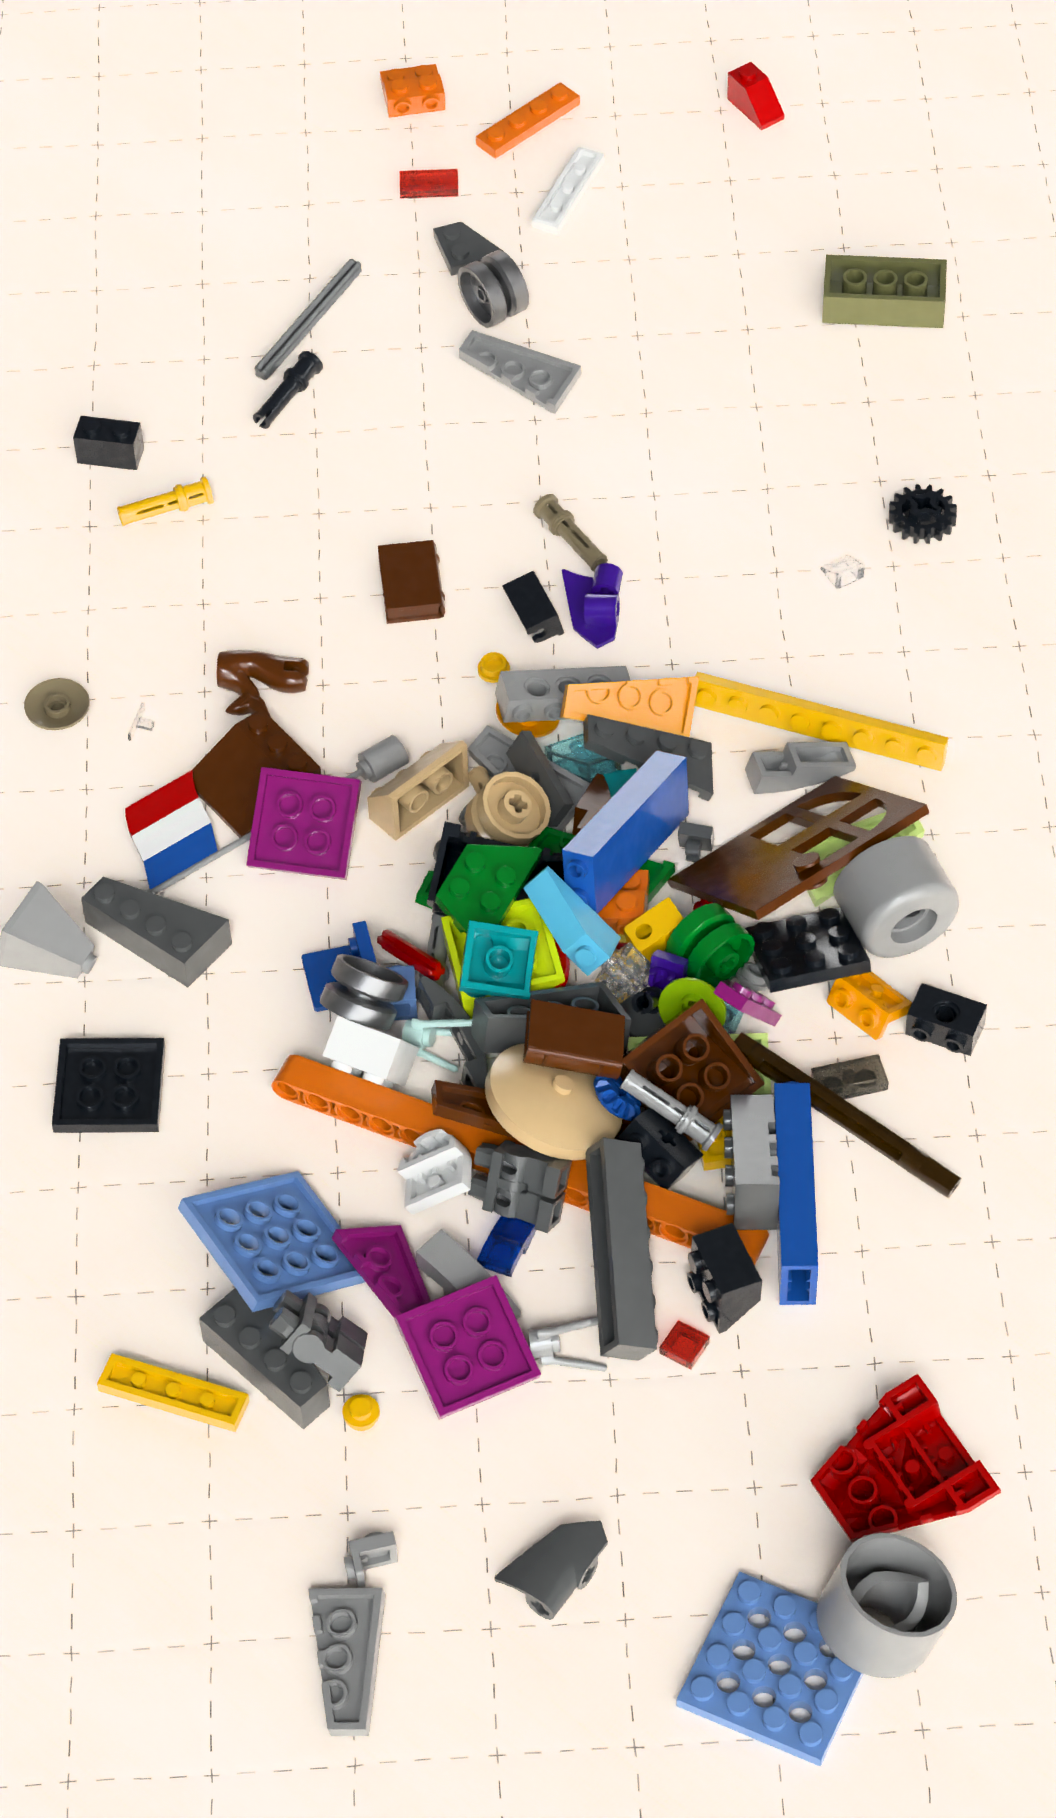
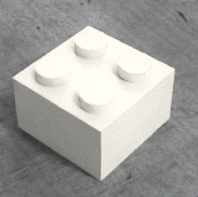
[322,1016,419,1089]

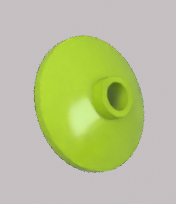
[658,977,727,1026]

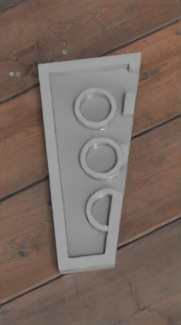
[459,330,582,414]
[468,725,590,831]

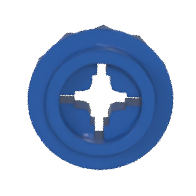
[593,1076,642,1121]

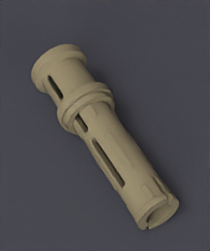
[533,494,608,572]

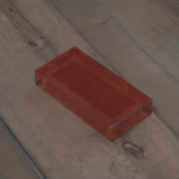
[399,169,459,199]

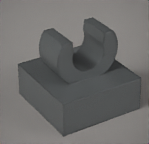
[678,821,715,862]

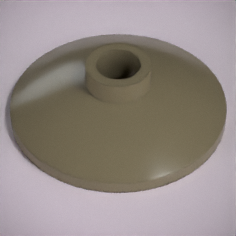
[24,678,90,730]

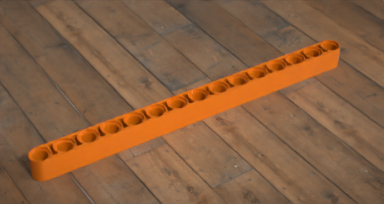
[271,1055,769,1265]

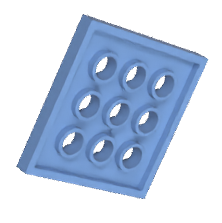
[178,1171,365,1312]
[676,1571,864,1767]

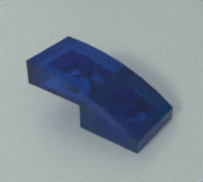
[477,1216,536,1277]

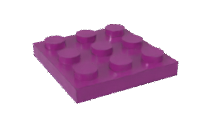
[246,767,362,880]
[394,1275,541,1420]

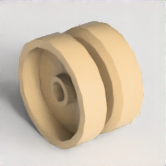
[464,772,551,847]

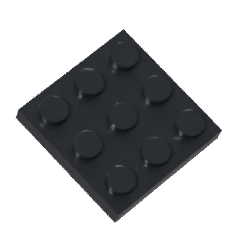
[745,908,871,993]
[52,1038,166,1133]

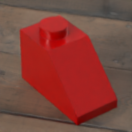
[727,62,785,131]

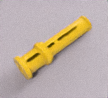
[117,476,214,526]

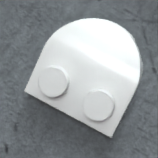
[397,1129,472,1215]

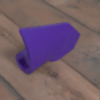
[561,563,623,649]

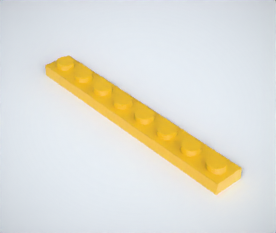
[695,672,949,771]

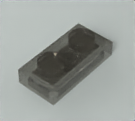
[811,1054,889,1099]

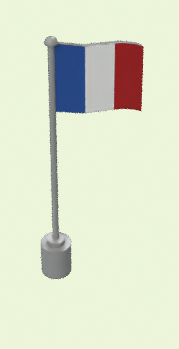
[125,735,409,894]

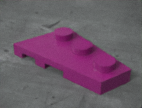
[713,979,782,1027]

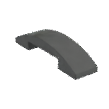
[417,976,487,1089]

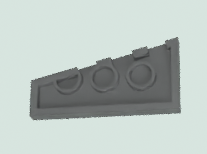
[583,714,714,802]

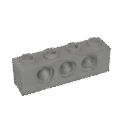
[495,666,631,723]

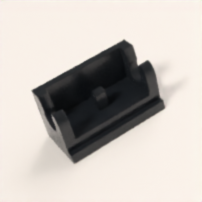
[502,570,564,643]

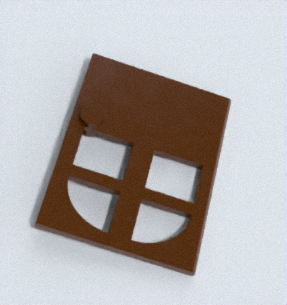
[667,776,930,920]

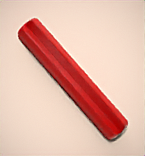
[377,929,445,981]

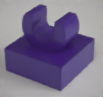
[648,949,689,989]

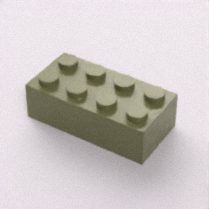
[822,254,947,328]

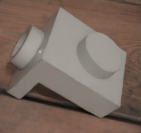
[343,1531,398,1588]

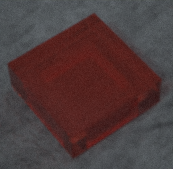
[659,1320,710,1370]

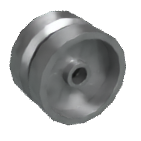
[457,249,529,328]
[320,954,409,1030]

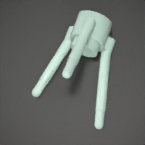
[402,1018,472,1072]

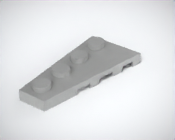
[308,1587,386,1736]

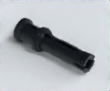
[253,351,323,429]

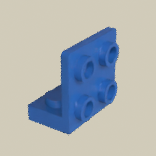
[301,921,377,1012]

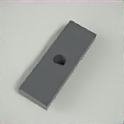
[506,730,574,827]

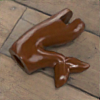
[216,650,309,717]

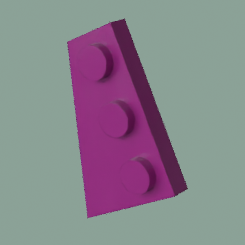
[331,1225,431,1319]

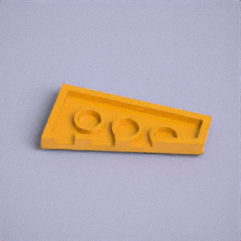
[560,676,699,737]

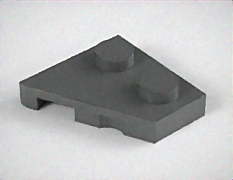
[433,222,503,276]

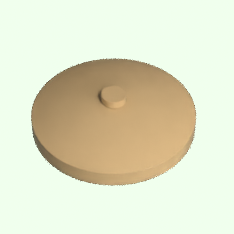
[485,1043,622,1160]

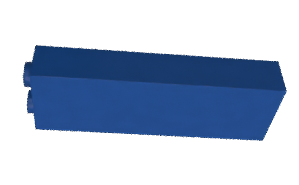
[562,751,689,914]
[773,1081,818,1305]

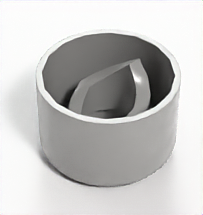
[833,836,959,958]
[816,1533,957,1678]

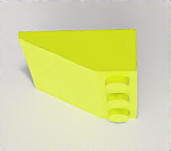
[441,898,565,1019]

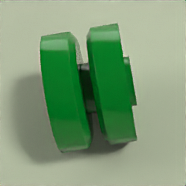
[665,903,755,989]

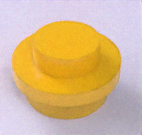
[478,652,510,683]
[342,1394,380,1431]

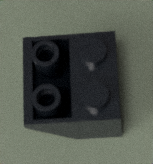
[687,1223,762,1334]

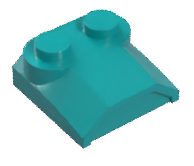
[459,920,539,1000]

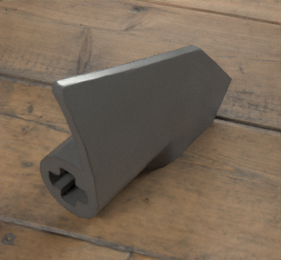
[494,1520,608,1620]

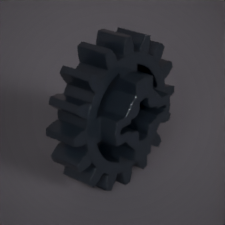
[888,484,957,544]

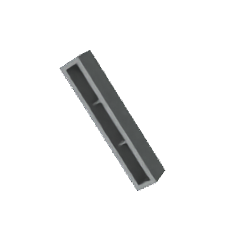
[585,1137,659,1361]

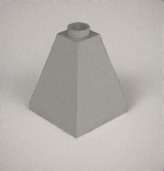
[0,881,98,979]

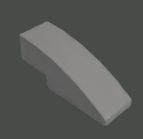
[744,742,857,794]
[416,1229,521,1319]

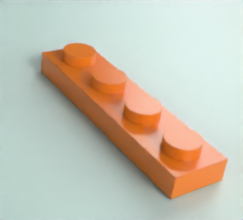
[476,82,580,159]

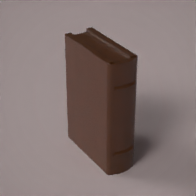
[378,540,445,624]
[523,999,625,1079]

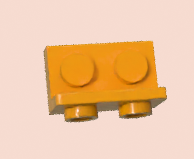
[827,972,912,1040]

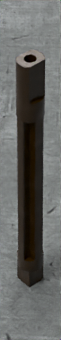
[734,1032,962,1199]

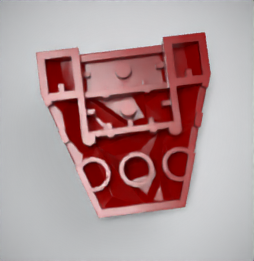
[810,1374,1001,1543]

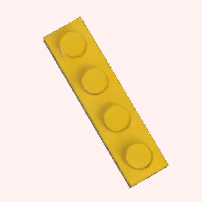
[97,1353,249,1432]

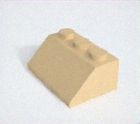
[367,741,469,841]

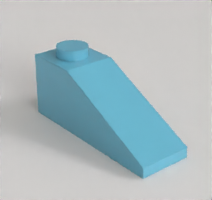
[524,866,621,976]

